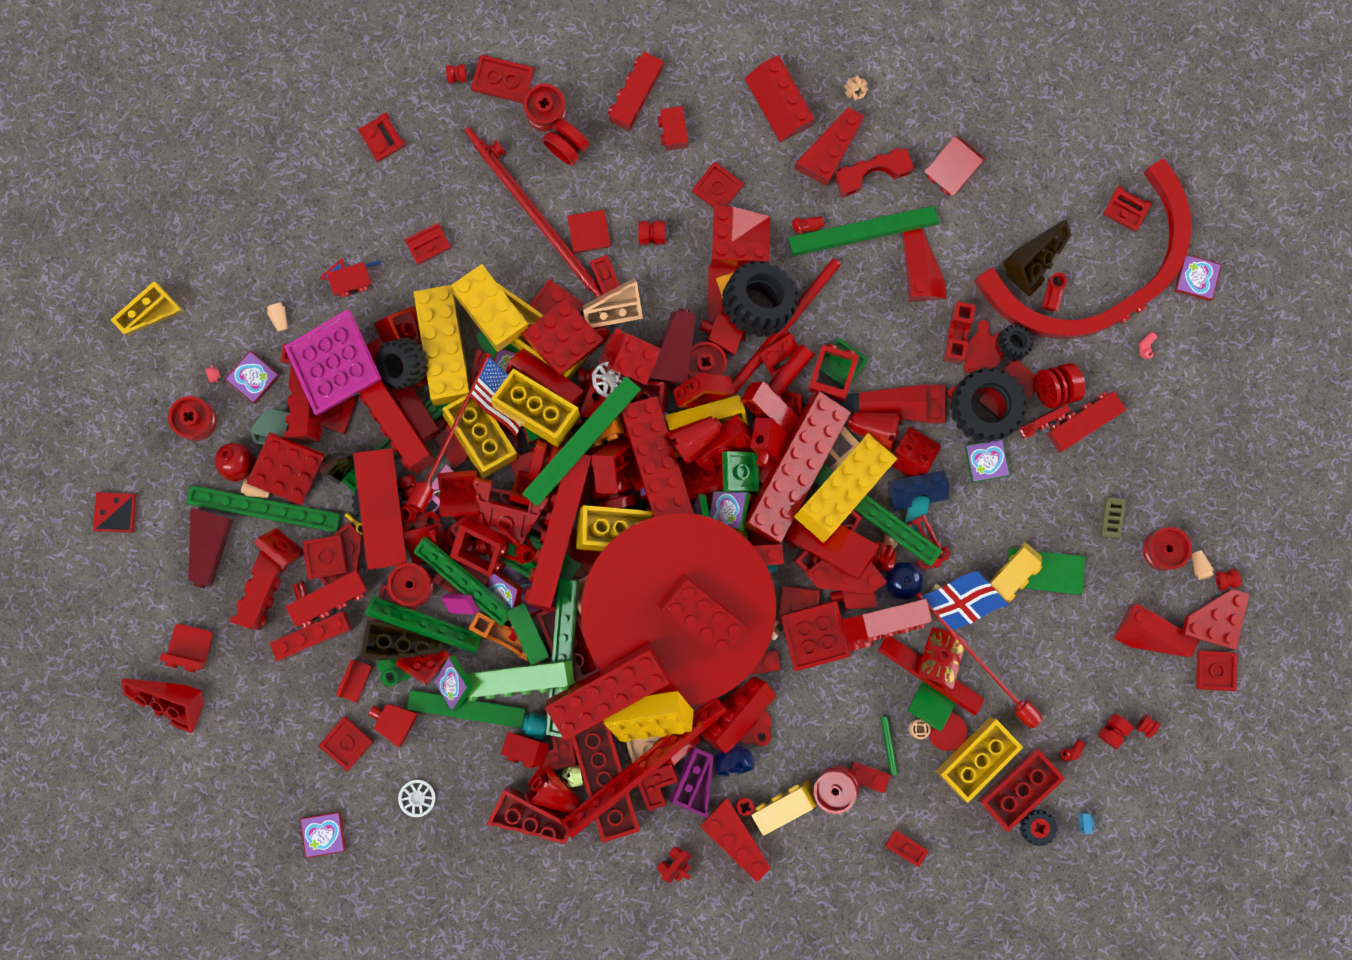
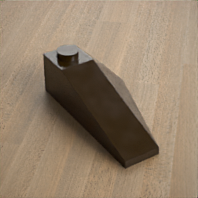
[1003,220,1071,296]
[319,453,355,484]
[360,620,443,661]

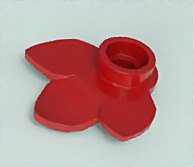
[740,710,772,746]

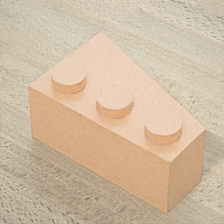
[583,278,643,328]

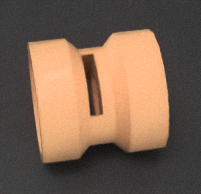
[908,719,931,739]

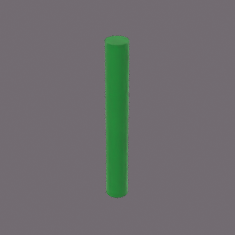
[880,716,898,775]

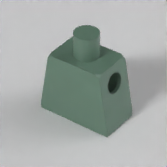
[250,404,290,445]

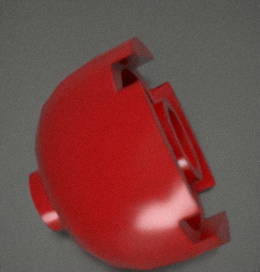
[214,442,255,482]

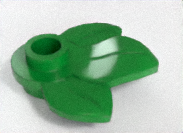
[377,658,411,687]

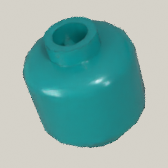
[522,712,549,740]

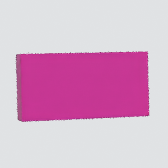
[441,594,479,615]

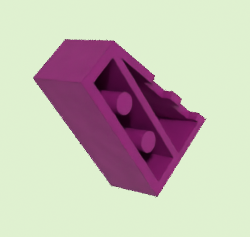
[668,747,713,818]

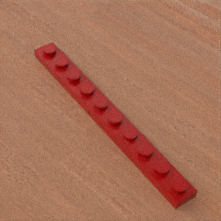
[560,697,728,838]

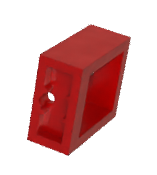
[808,344,859,403]
[673,373,736,408]
[450,517,509,577]

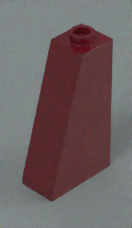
[649,308,696,383]
[188,508,233,589]

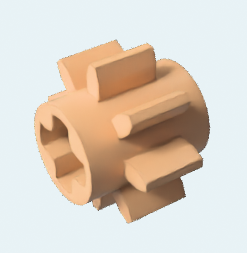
[844,75,869,101]

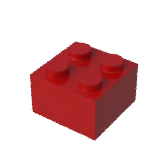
[606,333,661,385]

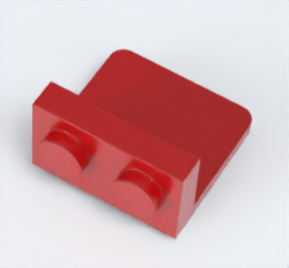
[891,427,941,477]
[437,470,479,517]
[159,624,213,673]

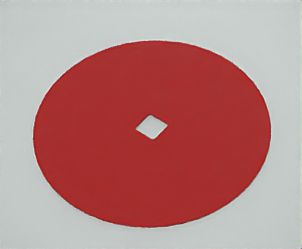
[581,513,776,705]

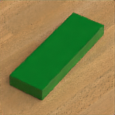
[506,603,549,665]

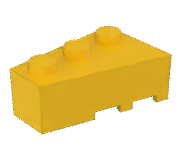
[989,541,1042,604]

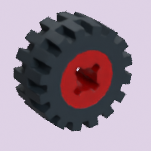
[1020,809,1058,846]

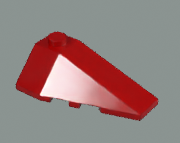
[902,228,946,302]
[374,306,428,388]
[1113,604,1199,658]
[121,678,204,733]

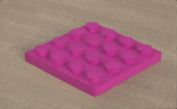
[284,310,382,416]

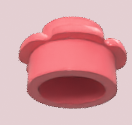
[205,365,220,383]

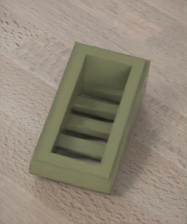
[1101,498,1126,539]

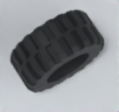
[722,261,799,337]
[950,367,1028,443]

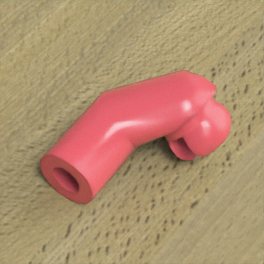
[1139,331,1157,359]

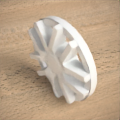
[592,362,624,397]
[398,780,436,817]

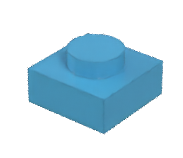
[1078,812,1095,834]

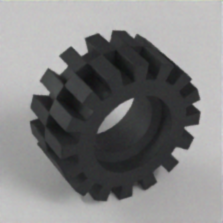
[996,324,1034,361]

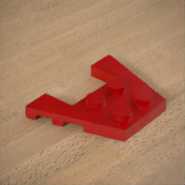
[474,477,550,545]

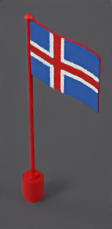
[916,571,1043,729]

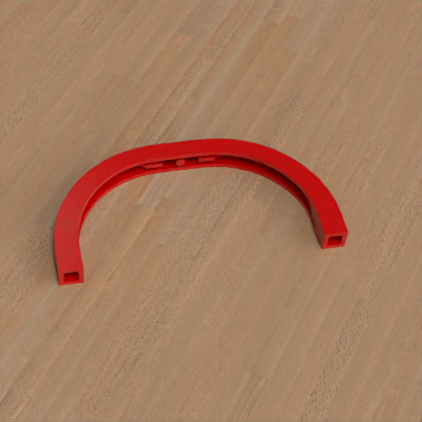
[974,158,1191,339]

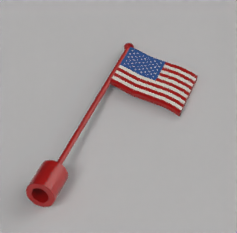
[406,353,521,512]

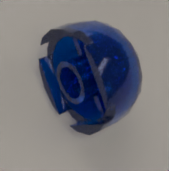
[885,562,924,600]
[715,744,755,777]

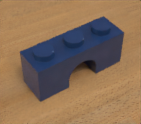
[888,470,949,510]

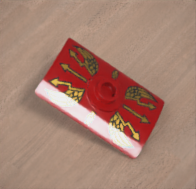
[917,627,966,689]

